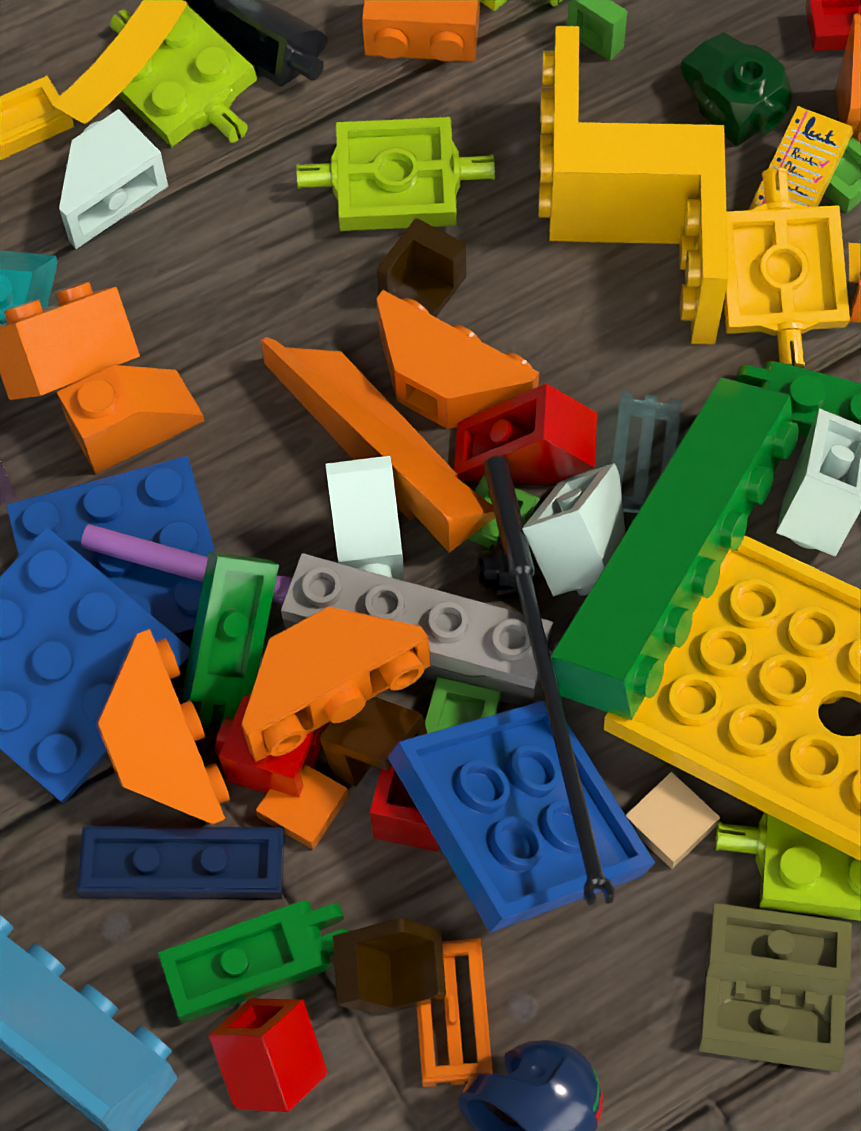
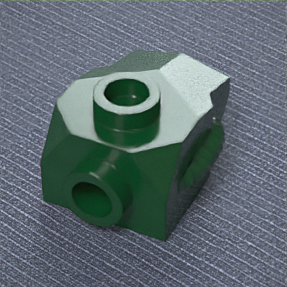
[680,32,793,147]

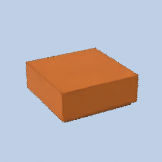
[256,764,349,850]

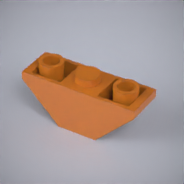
[376,290,539,429]
[242,606,431,762]
[96,629,230,824]

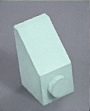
[59,109,168,249]
[776,408,861,557]
[326,456,404,581]
[522,463,625,597]

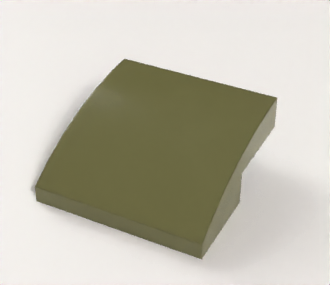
[699,903,852,1072]

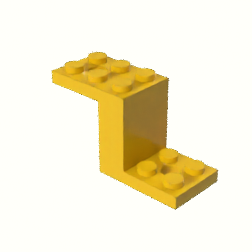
[538,26,728,345]

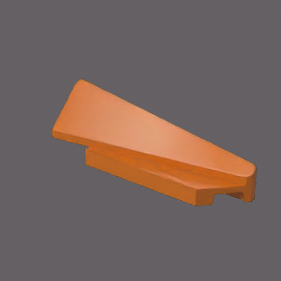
[261,337,495,553]

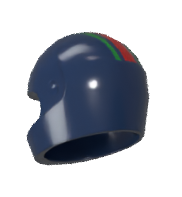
[458,1040,604,1131]

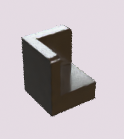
[377,218,466,317]
[319,697,428,787]
[333,918,446,1015]

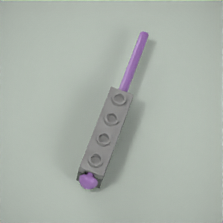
[81,524,559,707]

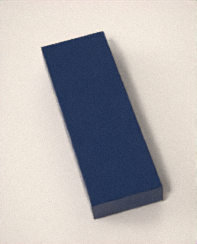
[77,826,285,899]

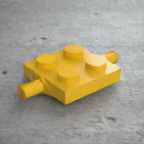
[724,168,850,368]

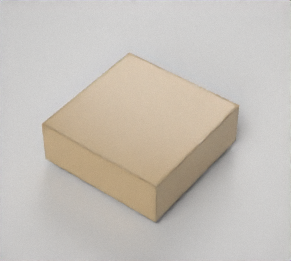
[626,772,720,869]

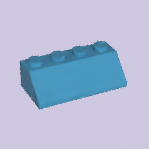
[0,915,178,1131]

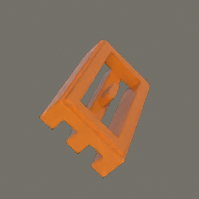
[417,938,493,1087]

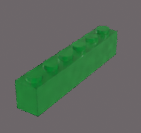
[551,377,799,720]

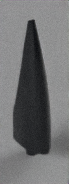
[184,0,327,87]

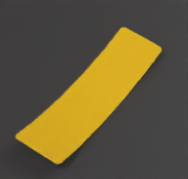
[52,0,187,124]

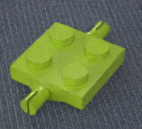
[110,5,257,148]
[296,117,495,231]
[715,812,861,921]

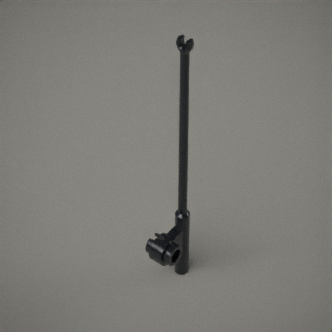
[477,456,615,906]

